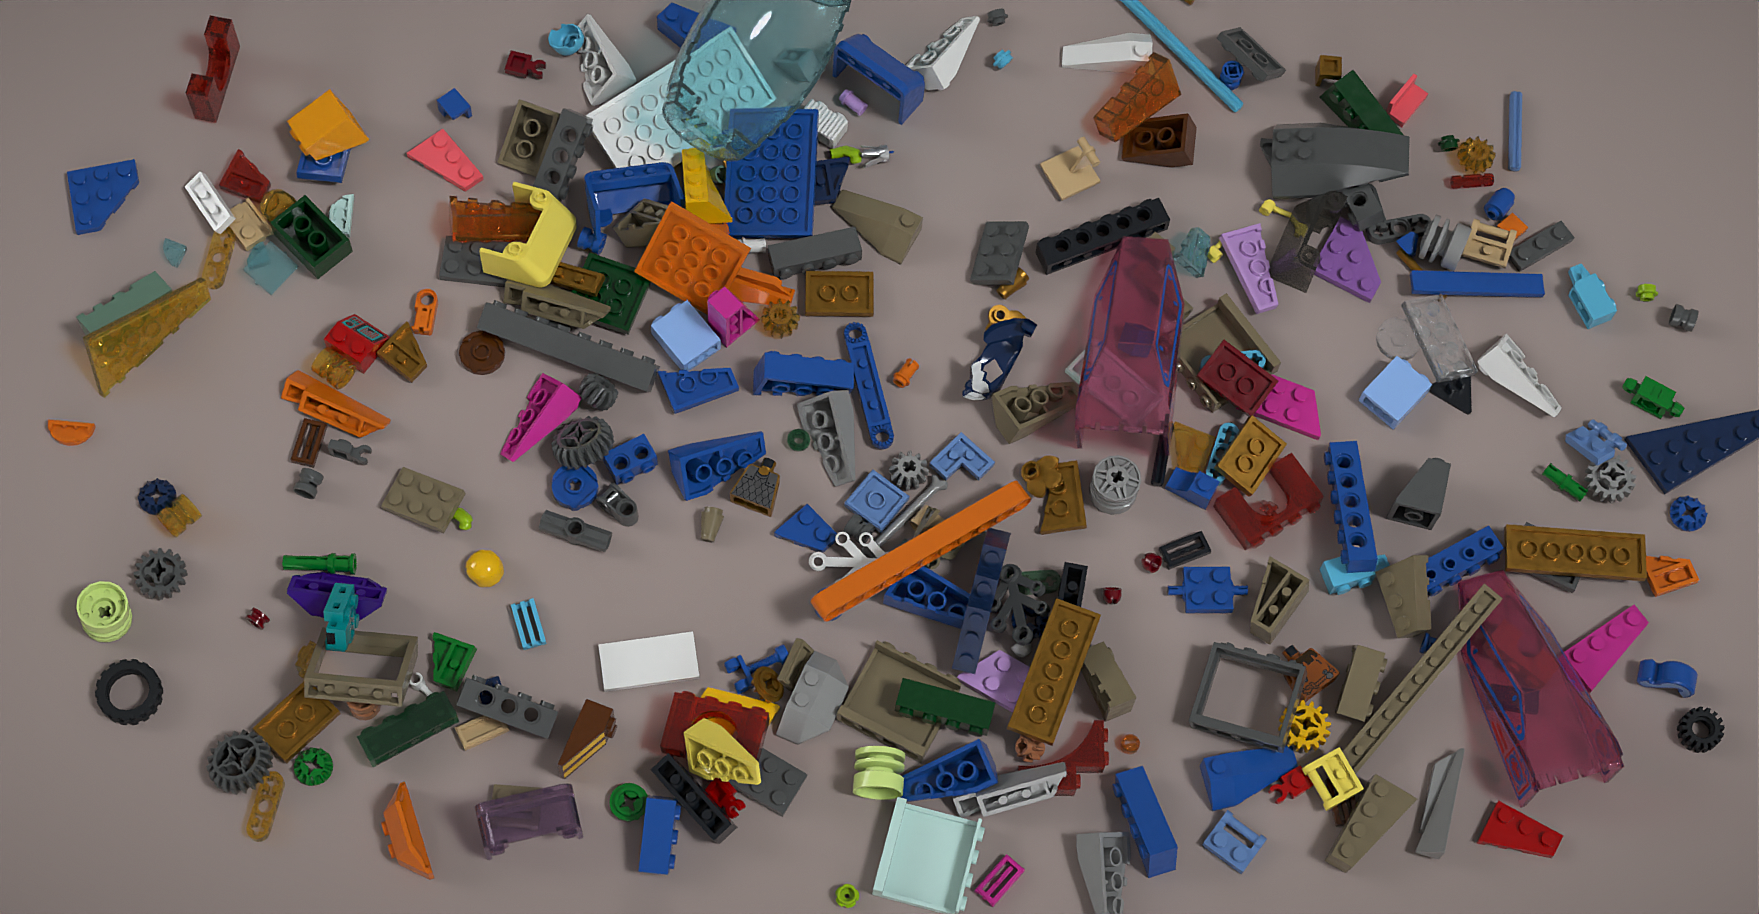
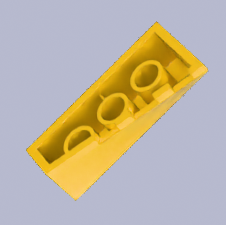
[682,148,732,224]

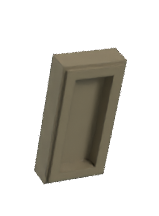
[777,638,814,691]

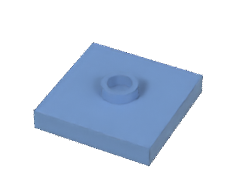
[844,470,910,533]

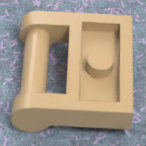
[1462,219,1517,269]

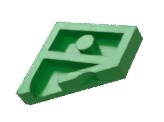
[433,632,477,692]

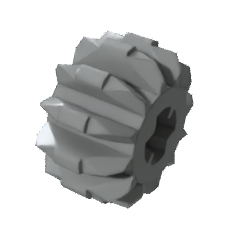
[889,450,929,491]

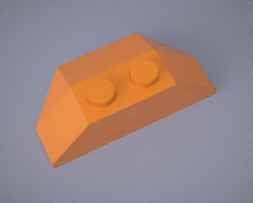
[381,782,434,880]

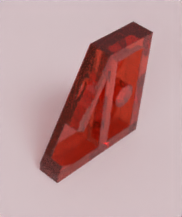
[219,149,271,204]

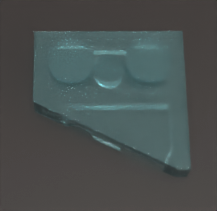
[1173,227,1211,278]

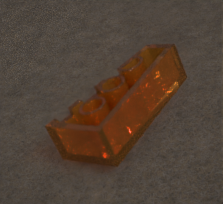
[1093,52,1182,142]
[449,196,542,243]

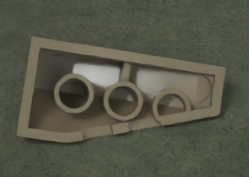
[832,189,923,265]

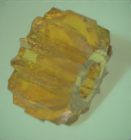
[1457,136,1496,174]
[761,298,800,339]

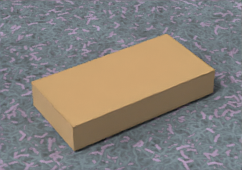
[455,715,509,751]

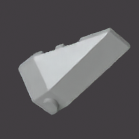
[797,390,855,487]

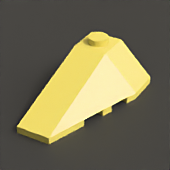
[684,718,761,785]

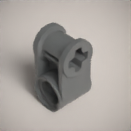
[595,482,639,527]

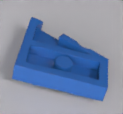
[774,504,839,553]

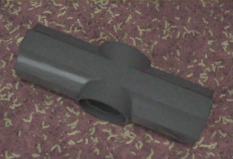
[539,510,612,552]

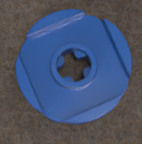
[552,466,599,511]

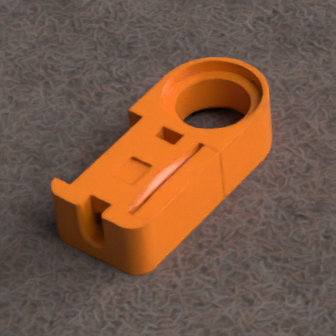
[411,289,438,336]

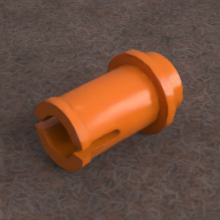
[893,358,919,388]

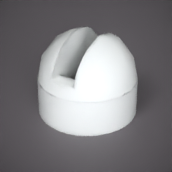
[1011,637,1031,657]

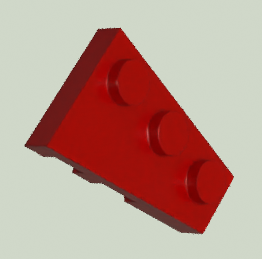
[1476,800,1563,858]

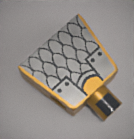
[730,458,780,517]

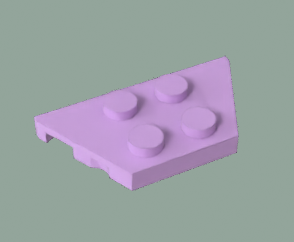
[957,650,1030,713]

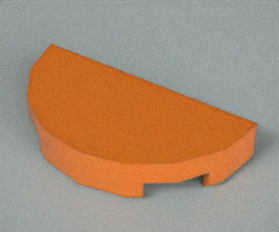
[48,419,96,446]

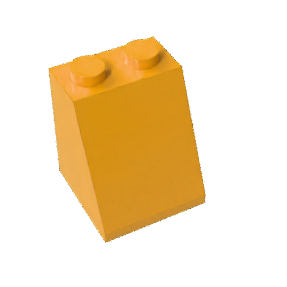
[287,89,369,161]

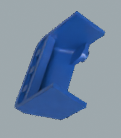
[832,34,925,125]
[584,162,685,240]

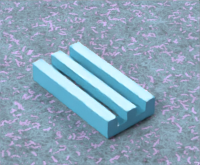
[511,598,546,650]

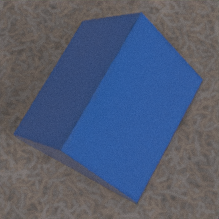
[1396,232,1419,257]

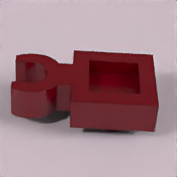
[505,50,546,79]

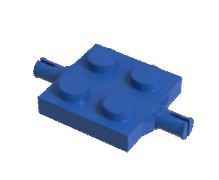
[1167,567,1248,613]

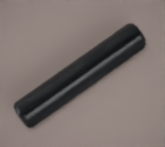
[1151,421,1174,487]

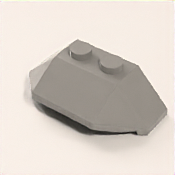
[776,651,849,745]

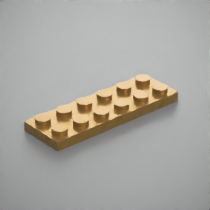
[1504,524,1647,581]
[1007,598,1101,746]

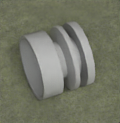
[1418,214,1472,271]
[1089,455,1141,515]

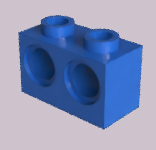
[603,434,658,485]

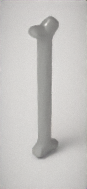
[861,475,948,558]

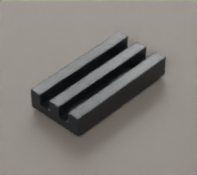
[1159,531,1211,570]

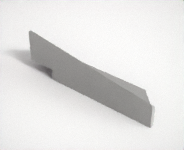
[1415,748,1465,859]
[953,762,1067,818]

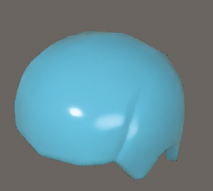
[548,24,584,56]

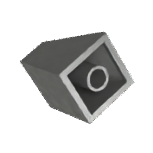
[1386,458,1451,530]

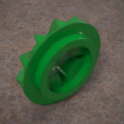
[294,747,333,786]
[610,783,648,822]

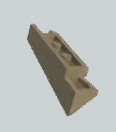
[503,279,611,329]

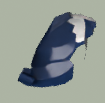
[962,318,1038,400]

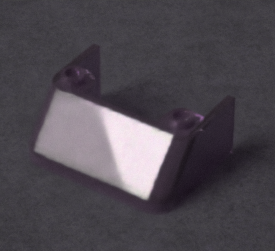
[475,783,583,860]

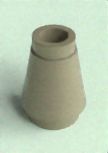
[701,506,724,542]

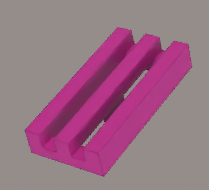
[974,854,1025,907]

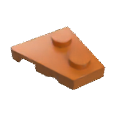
[1646,556,1699,597]

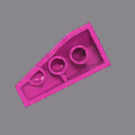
[500,373,582,462]

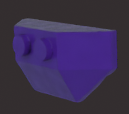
[287,572,387,621]

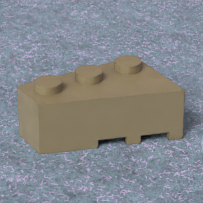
[612,198,668,248]
[1375,555,1431,638]
[1250,556,1310,644]
[1081,641,1137,722]
[1335,645,1388,722]

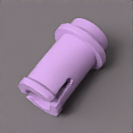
[839,89,868,116]

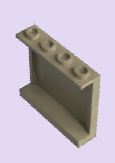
[1158,293,1281,413]
[836,640,962,763]

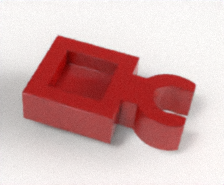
[1268,765,1314,804]
[705,778,746,819]

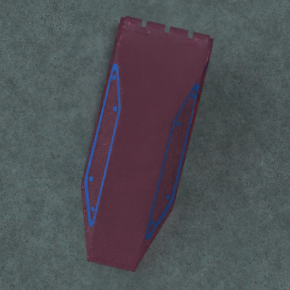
[1074,236,1185,456]
[1458,570,1624,808]

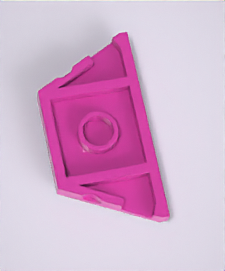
[1236,374,1321,440]

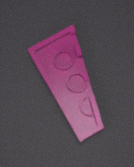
[1560,604,1649,694]

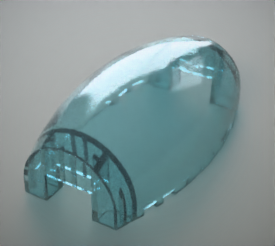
[662,0,851,162]

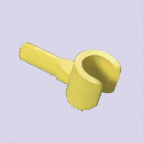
[1259,199,1292,218]
[1207,240,1223,263]

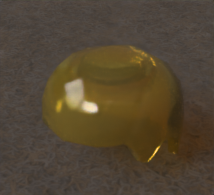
[260,189,296,222]

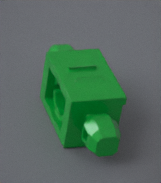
[1622,376,1685,419]

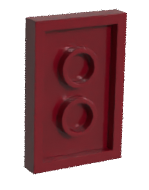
[1195,340,1279,417]

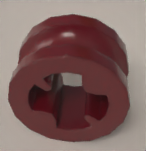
[245,607,270,630]

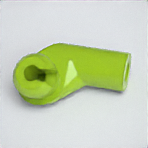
[829,145,862,164]
[452,508,473,530]

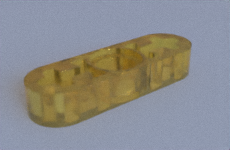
[202,227,236,290]
[246,771,285,842]

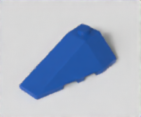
[668,431,766,501]

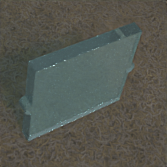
[243,241,299,295]

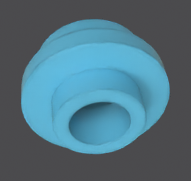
[993,50,1013,70]

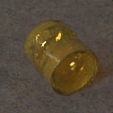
[311,347,356,390]
[156,493,202,538]

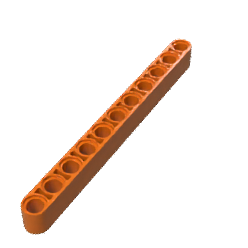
[810,481,1031,622]

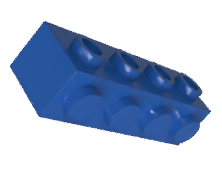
[1426,525,1504,597]

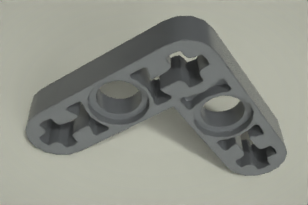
[1357,183,1431,245]

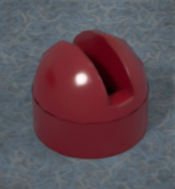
[1141,552,1162,573]
[1103,587,1122,604]

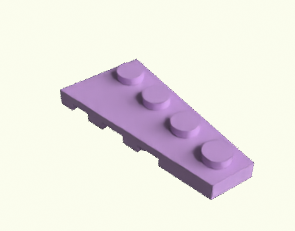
[1219,223,1279,314]

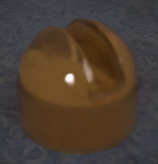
[1120,734,1140,755]

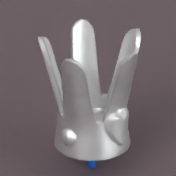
[860,144,894,168]

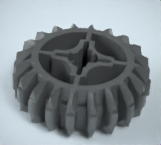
[551,416,615,470]
[206,729,273,795]

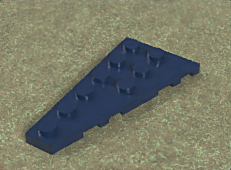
[1624,410,1759,494]

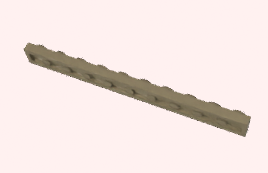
[1342,583,1503,774]

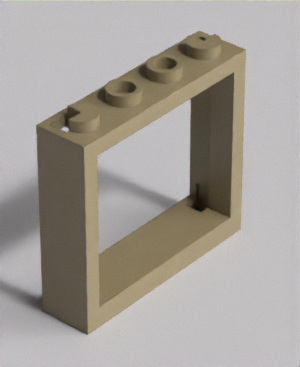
[304,627,418,707]

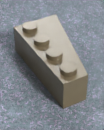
[1324,774,1417,873]

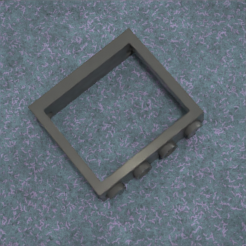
[1189,642,1308,753]

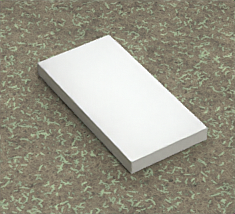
[598,632,700,692]

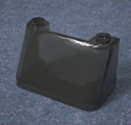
[1269,191,1348,293]

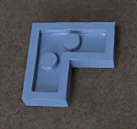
[929,432,995,481]

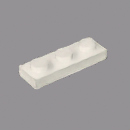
[185,171,236,234]

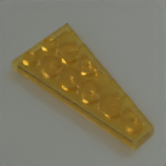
[83,277,211,398]

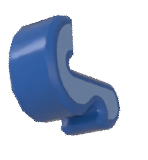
[1636,659,1698,698]

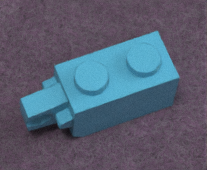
[1568,263,1617,329]
[1319,554,1390,595]

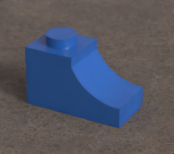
[1165,467,1220,510]

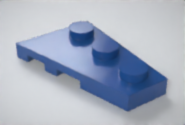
[658,368,739,414]

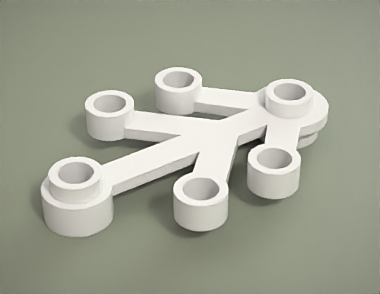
[809,531,890,583]

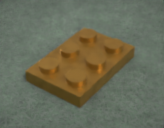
[805,271,874,317]
[1214,415,1287,497]
[252,681,341,764]

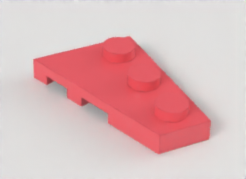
[407,129,484,192]

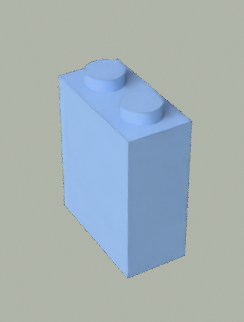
[651,300,721,372]
[1358,356,1432,430]

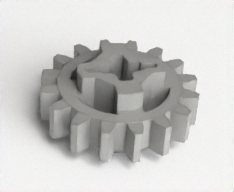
[1584,455,1637,503]

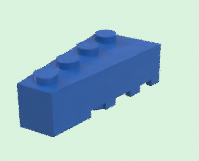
[753,351,854,396]
[883,566,970,629]
[1112,766,1178,878]

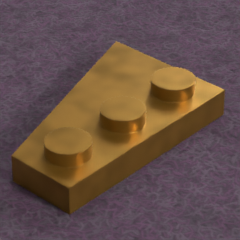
[1040,460,1087,535]

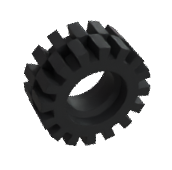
[1677,707,1725,753]

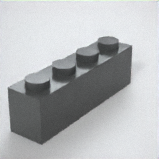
[768,226,862,279]

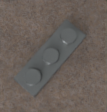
[1509,221,1575,272]

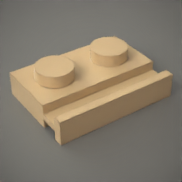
[228,198,274,252]

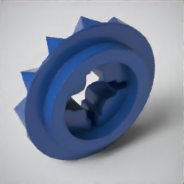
[1670,495,1708,531]

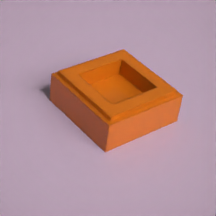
[1497,212,1528,241]

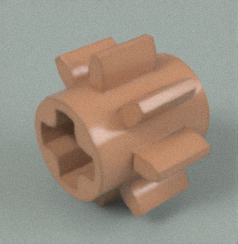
[1015,735,1045,763]

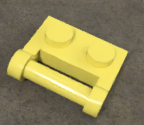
[1302,747,1364,811]

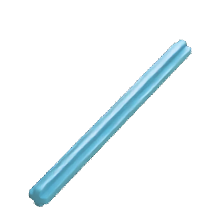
[1120,0,1243,112]

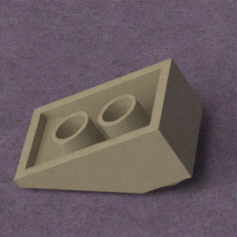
[497,99,561,177]

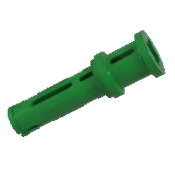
[282,553,357,575]

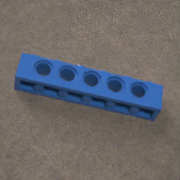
[1324,441,1378,573]

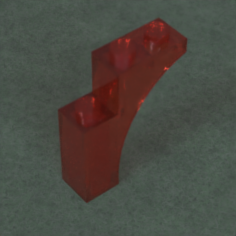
[1017,720,1109,796]

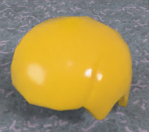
[465,550,504,587]

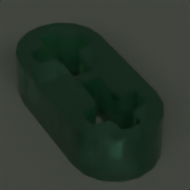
[1018,570,1061,595]

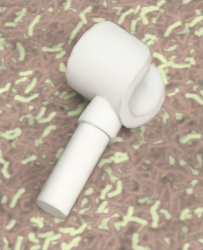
[410,672,438,703]

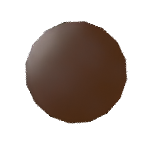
[459,330,505,375]

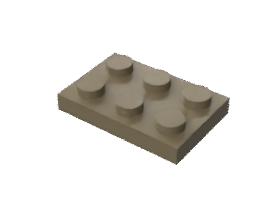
[381,467,466,533]

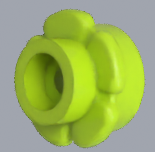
[1636,284,1658,302]
[835,884,859,908]

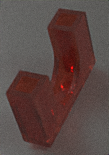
[185,15,240,123]
[1213,453,1324,551]
[660,691,770,762]

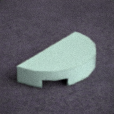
[329,194,354,238]

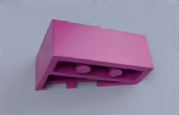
[707,287,760,348]

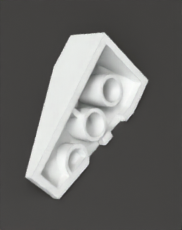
[578,14,637,106]
[906,16,980,90]
[1062,33,1153,75]
[1477,333,1562,417]

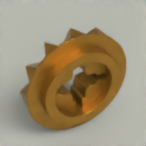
[751,666,784,704]

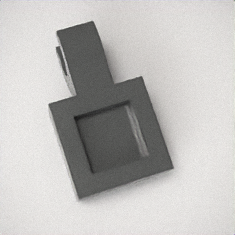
[328,439,372,465]

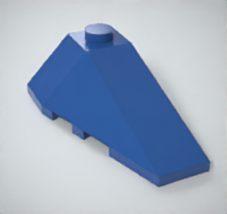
[900,739,998,802]
[1200,745,1298,812]

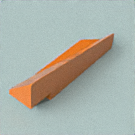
[729,267,795,307]
[281,370,391,438]

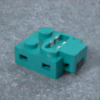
[324,583,359,652]

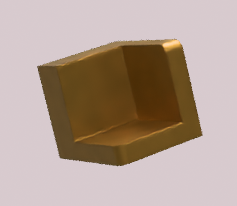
[1315,55,1342,87]

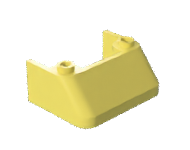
[479,182,577,288]

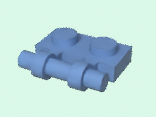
[1565,419,1627,466]

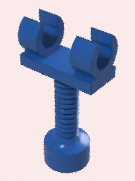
[724,644,789,694]

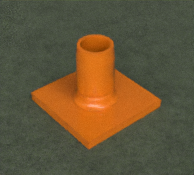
[634,201,751,315]

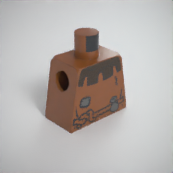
[1282,645,1340,703]

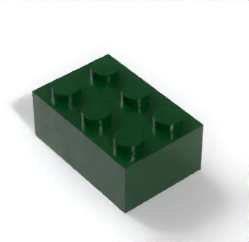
[270,195,353,279]

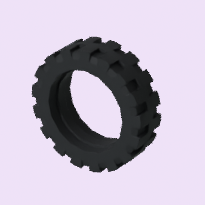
[95,659,163,725]

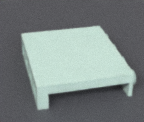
[872,797,985,914]

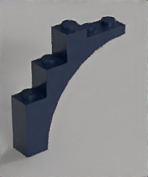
[952,528,1011,674]

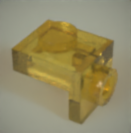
[295,640,316,679]

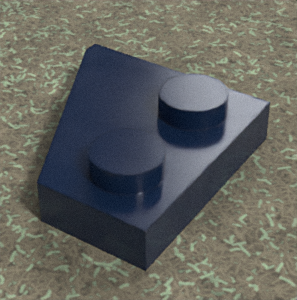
[815,157,850,205]

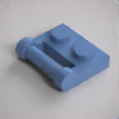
[1202,810,1267,874]

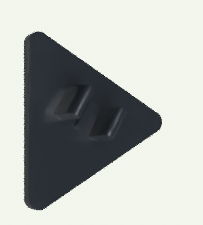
[1429,368,1472,415]

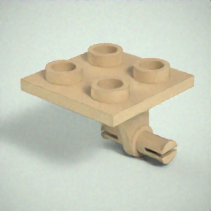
[1040,137,1101,201]

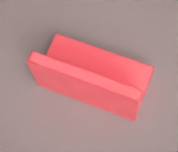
[1386,74,1428,127]

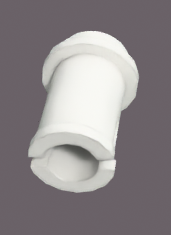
[738,237,766,253]

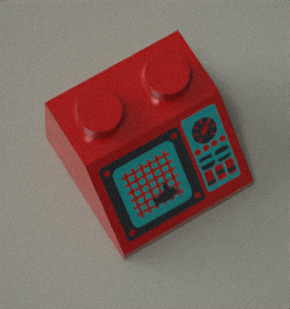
[324,314,391,374]

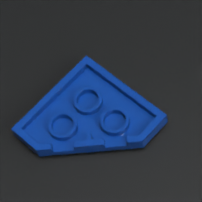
[67,159,139,235]

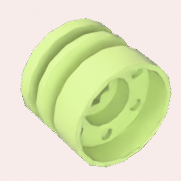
[76,581,133,642]
[853,746,905,800]

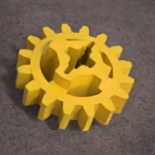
[1278,700,1331,753]

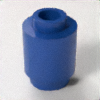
[1484,188,1515,220]

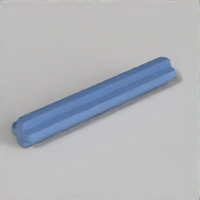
[1508,91,1522,171]

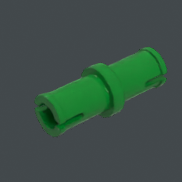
[1542,463,1588,502]

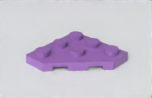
[1310,217,1381,303]

